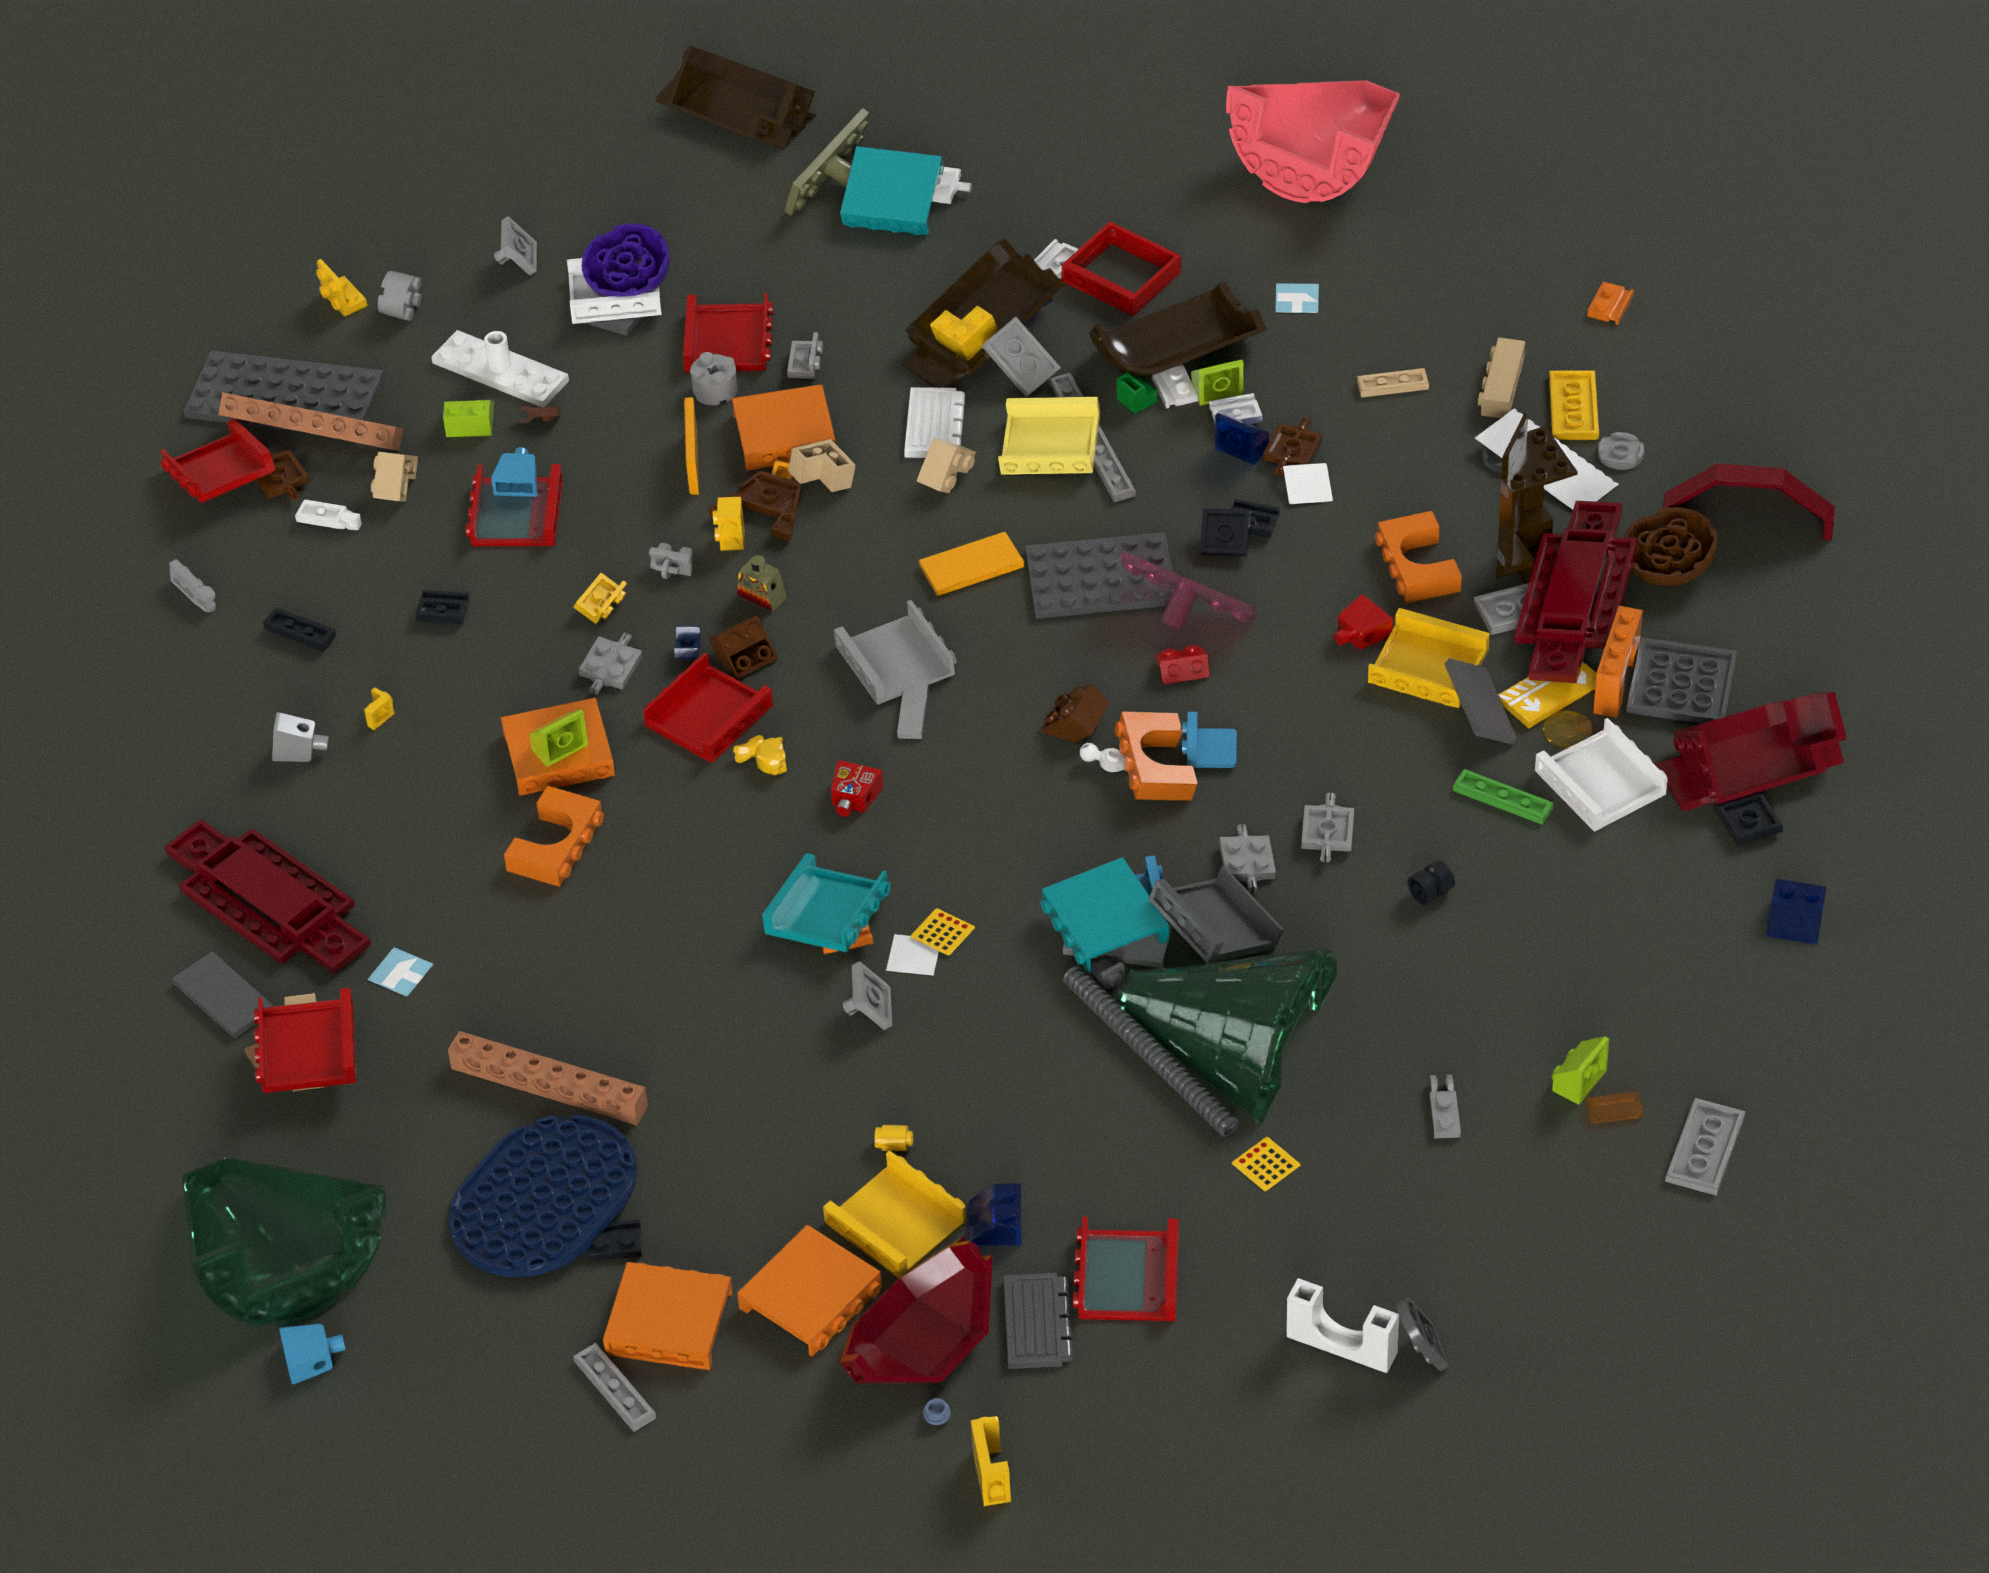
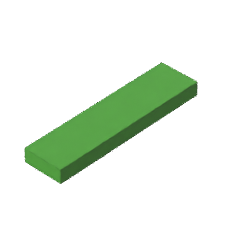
[1453,769,1554,825]

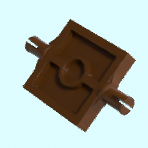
[1263,417,1323,476]
[254,449,310,500]

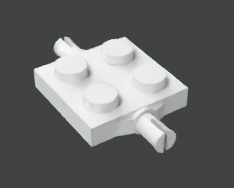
[932,167,972,204]

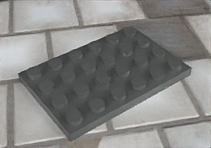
[1025,532,1177,619]

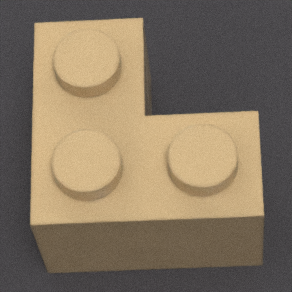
[917,438,976,493]
[788,439,856,492]
[371,452,418,502]

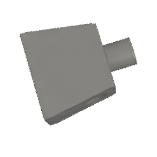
[272,712,329,762]

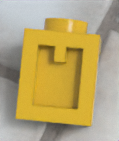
[364,688,395,730]

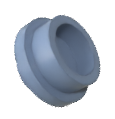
[923,1399,951,1425]

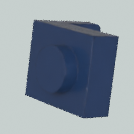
[674,625,701,660]

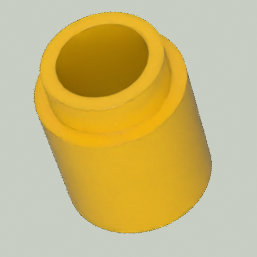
[875,1125,913,1152]

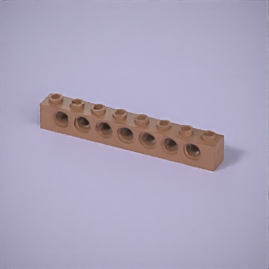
[218,392,403,451]
[448,1031,648,1125]

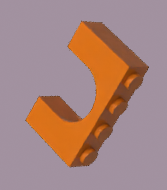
[1375,511,1462,603]
[1593,606,1643,718]
[1114,712,1198,801]
[504,786,604,887]

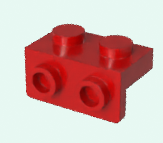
[1155,645,1210,684]

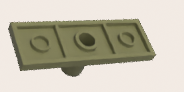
[784,108,869,216]

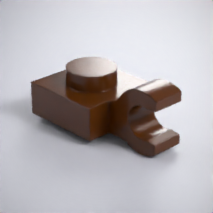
[520,406,561,423]

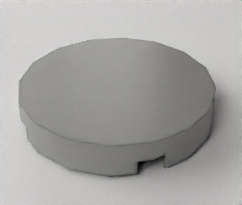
[1598,432,1644,470]

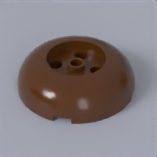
[1623,507,1718,586]

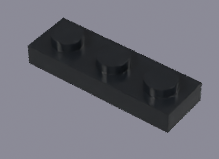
[263,607,336,651]

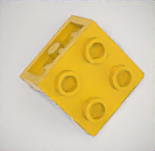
[316,259,367,317]

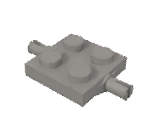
[579,632,642,695]
[1301,793,1354,863]
[1219,824,1276,894]

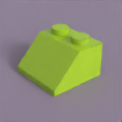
[1191,360,1244,406]
[443,400,494,437]
[529,709,588,767]
[1551,1036,1609,1105]

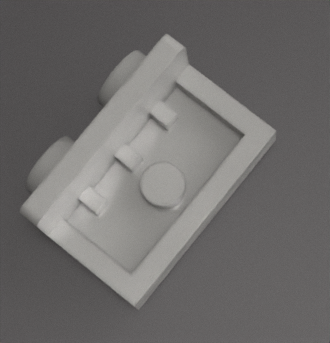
[787,332,823,379]

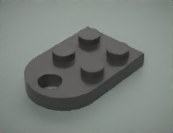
[1396,1297,1450,1371]

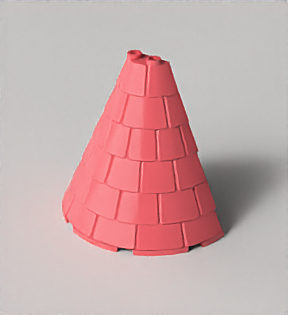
[1226,80,1400,203]

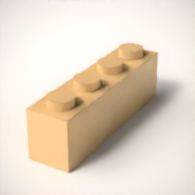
[1478,337,1525,418]

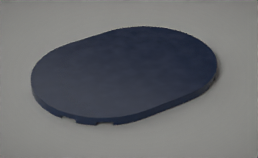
[448,1114,637,1277]

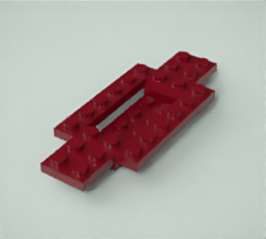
[1514,500,1637,683]
[164,819,371,974]

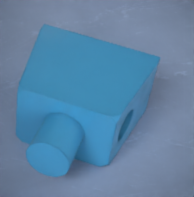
[491,447,538,497]
[279,1324,346,1384]

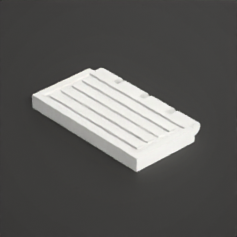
[904,387,965,458]

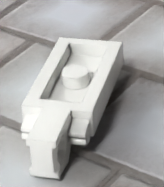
[295,500,362,530]

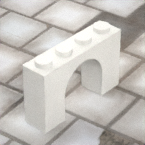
[1287,1278,1399,1373]

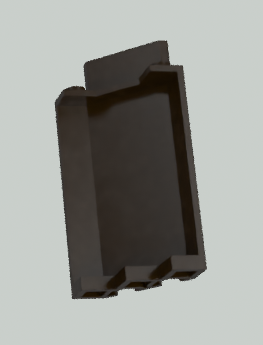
[901,239,1064,388]

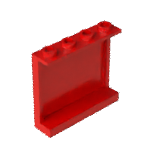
[683,293,773,372]
[160,418,276,503]
[643,653,773,763]
[254,988,357,1093]

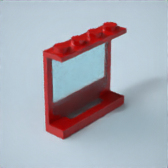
[466,464,563,547]
[1073,1217,1179,1321]

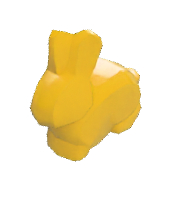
[733,735,787,775]

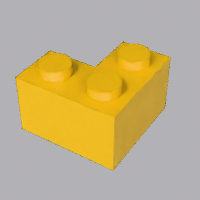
[930,306,998,362]

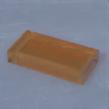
[1586,1091,1643,1124]

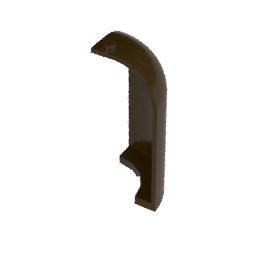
[1089,281,1267,376]

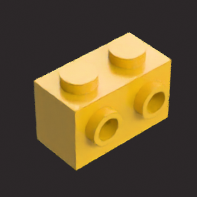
[713,497,745,551]

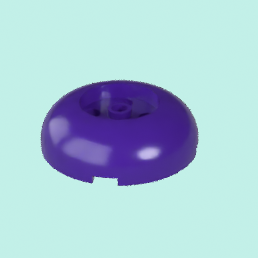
[582,223,670,297]

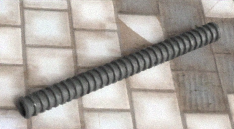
[1063,966,1239,1137]

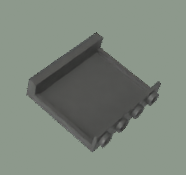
[1148,866,1284,964]

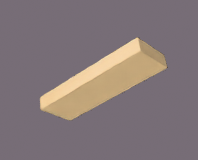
[1357,368,1429,397]

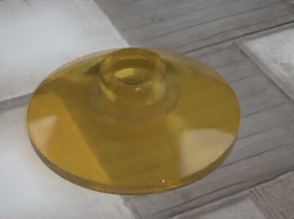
[1543,710,1593,748]

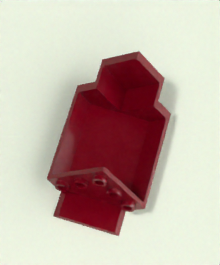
[1654,692,1847,812]

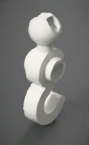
[1080,743,1125,772]

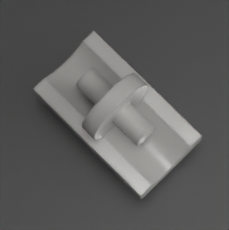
[649,543,693,579]

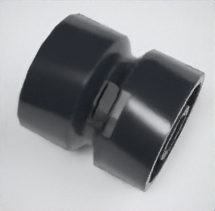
[1407,860,1455,905]

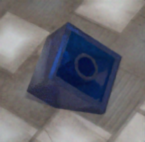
[1215,413,1269,465]
[1767,879,1827,944]
[968,1183,1022,1246]

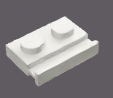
[1034,239,1078,279]
[1152,365,1198,409]
[1209,393,1262,430]

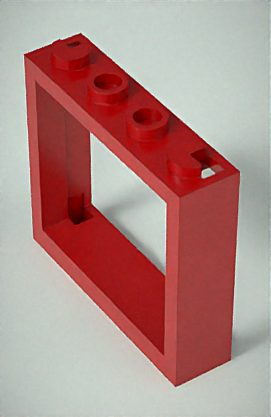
[1061,221,1181,317]

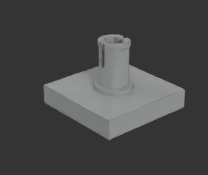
[494,216,537,275]
[843,961,892,1030]

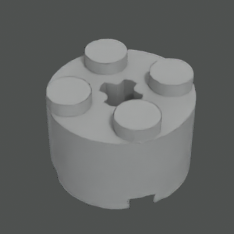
[378,271,422,321]
[690,352,738,405]

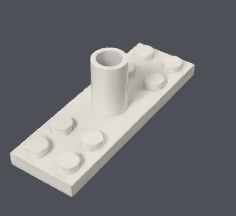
[431,330,569,407]

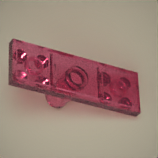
[1119,551,1258,631]

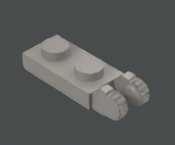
[169,559,216,613]
[1429,1074,1461,1139]

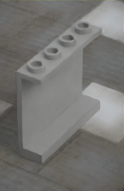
[834,600,956,705]

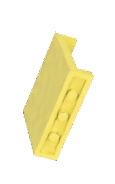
[998,397,1100,475]

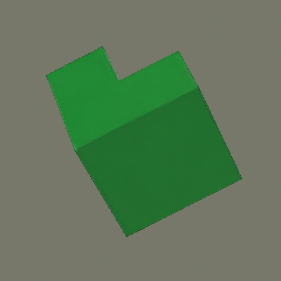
[1117,372,1157,414]

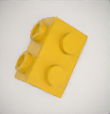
[573,573,627,624]

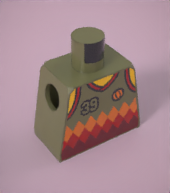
[736,555,787,613]

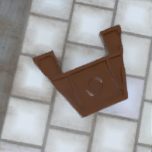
[709,471,802,541]

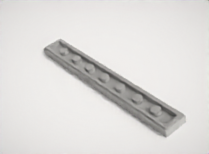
[1049,373,1136,503]

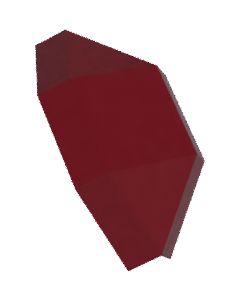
[1663,463,1835,540]
[839,1236,993,1384]

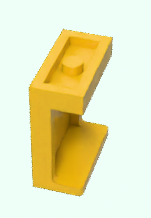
[971,1416,1011,1506]

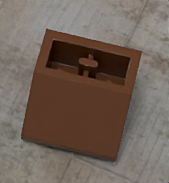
[708,616,778,679]
[1041,683,1110,743]

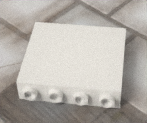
[567,258,662,324]
[1535,718,1668,832]

